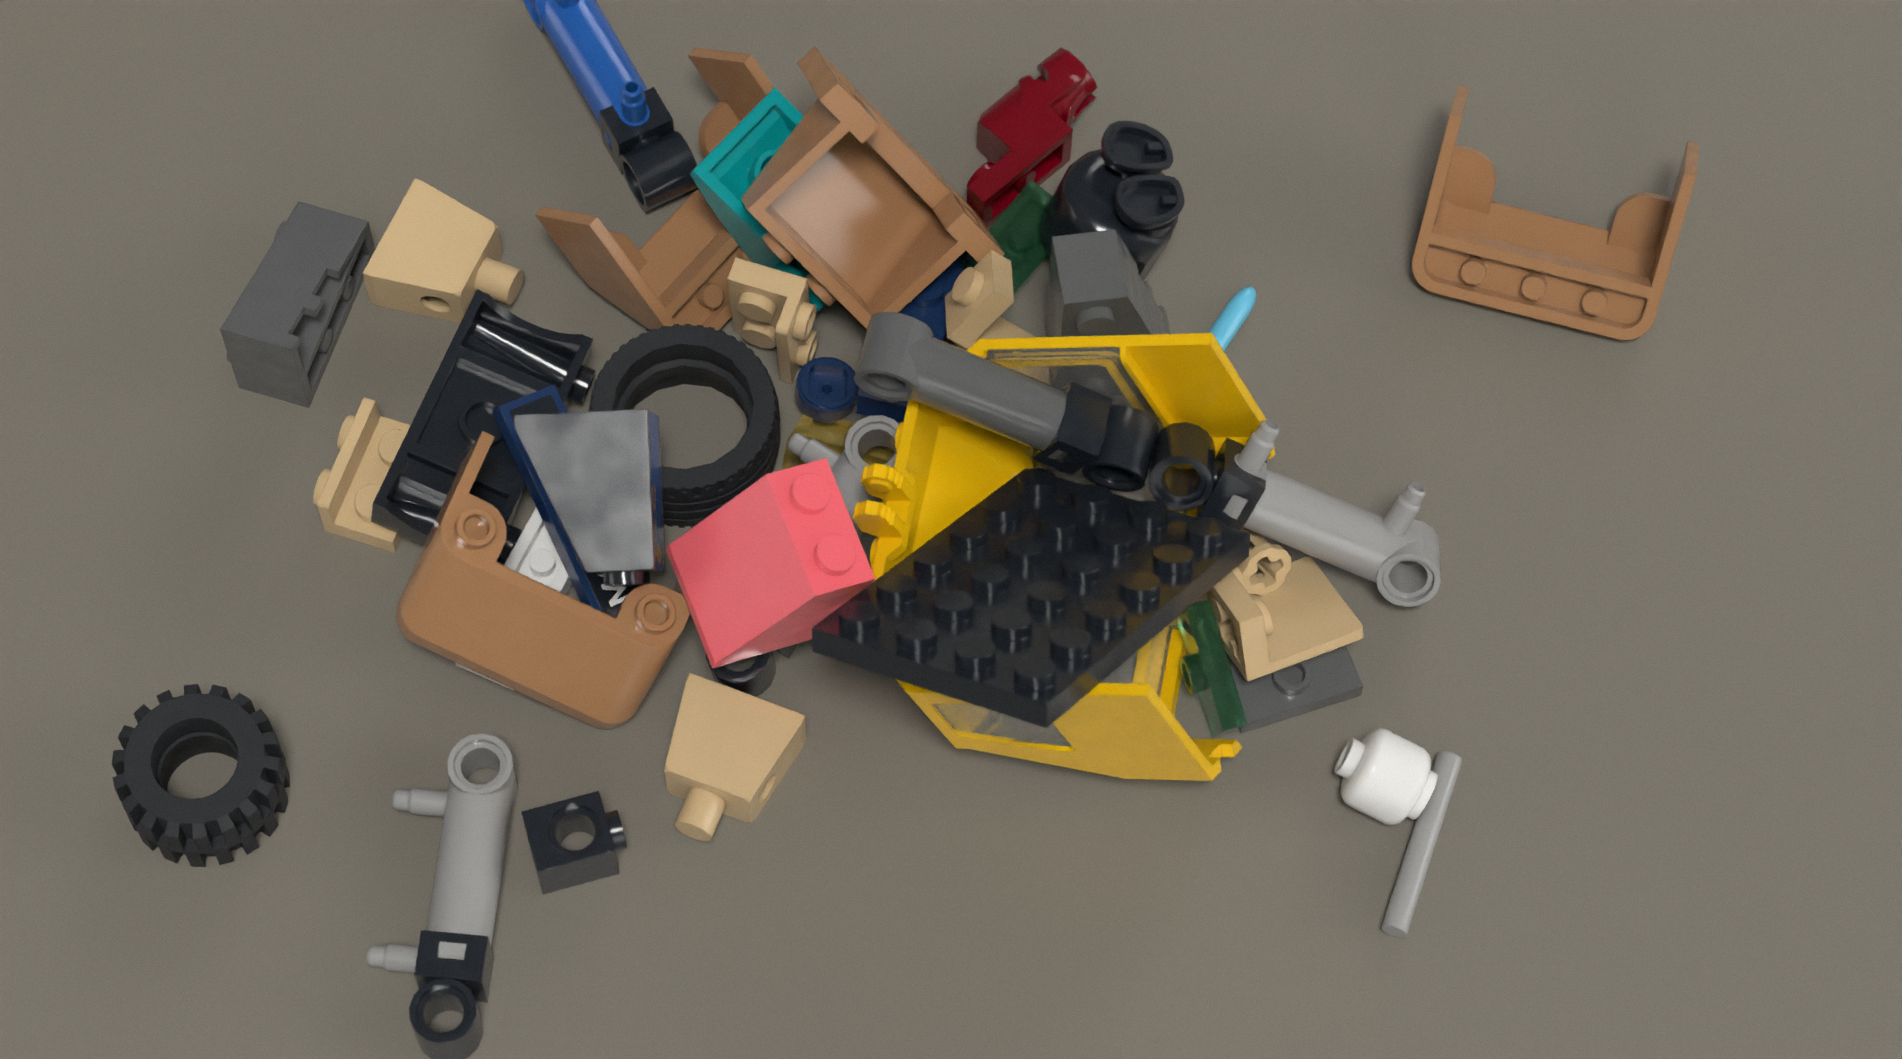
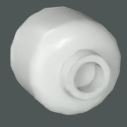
[1334,728,1438,826]

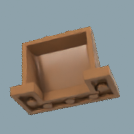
[741,46,1005,329]

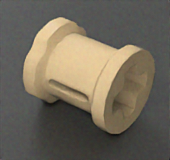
[1238,527,1292,596]

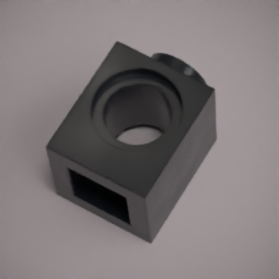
[521,791,627,895]

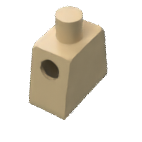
[363,178,524,323]
[664,673,807,841]

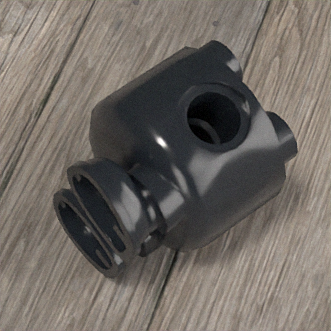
[1040,121,1185,281]

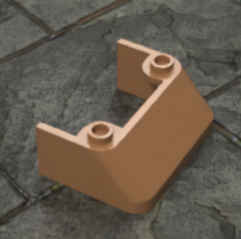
[535,47,774,331]
[1412,85,1700,340]
[396,431,690,729]

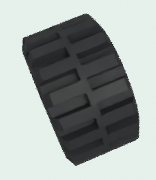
[112,684,290,867]

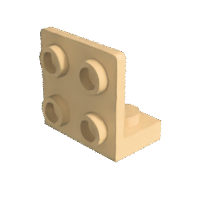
[1194,557,1364,682]

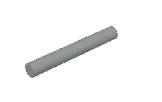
[1381,751,1463,938]

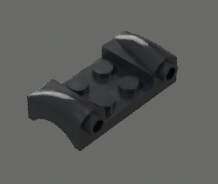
[371,289,596,564]

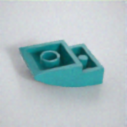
[690,87,825,312]

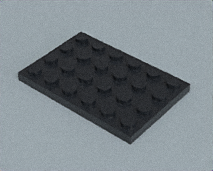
[812,468,1250,728]

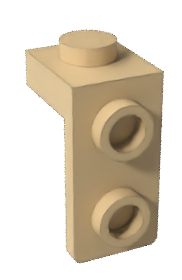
[945,250,1053,385]

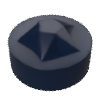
[795,357,859,422]

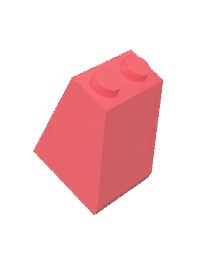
[666,458,875,669]

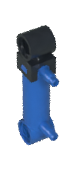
[523,0,698,211]

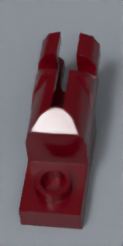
[966,48,1097,228]

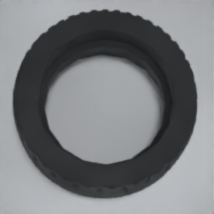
[589,324,781,528]

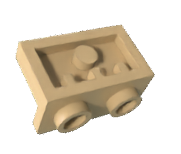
[727,257,819,384]
[313,397,410,553]

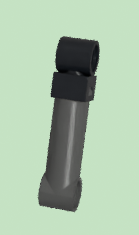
[854,312,1159,492]

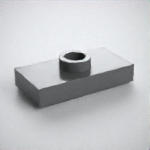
[1218,645,1363,734]

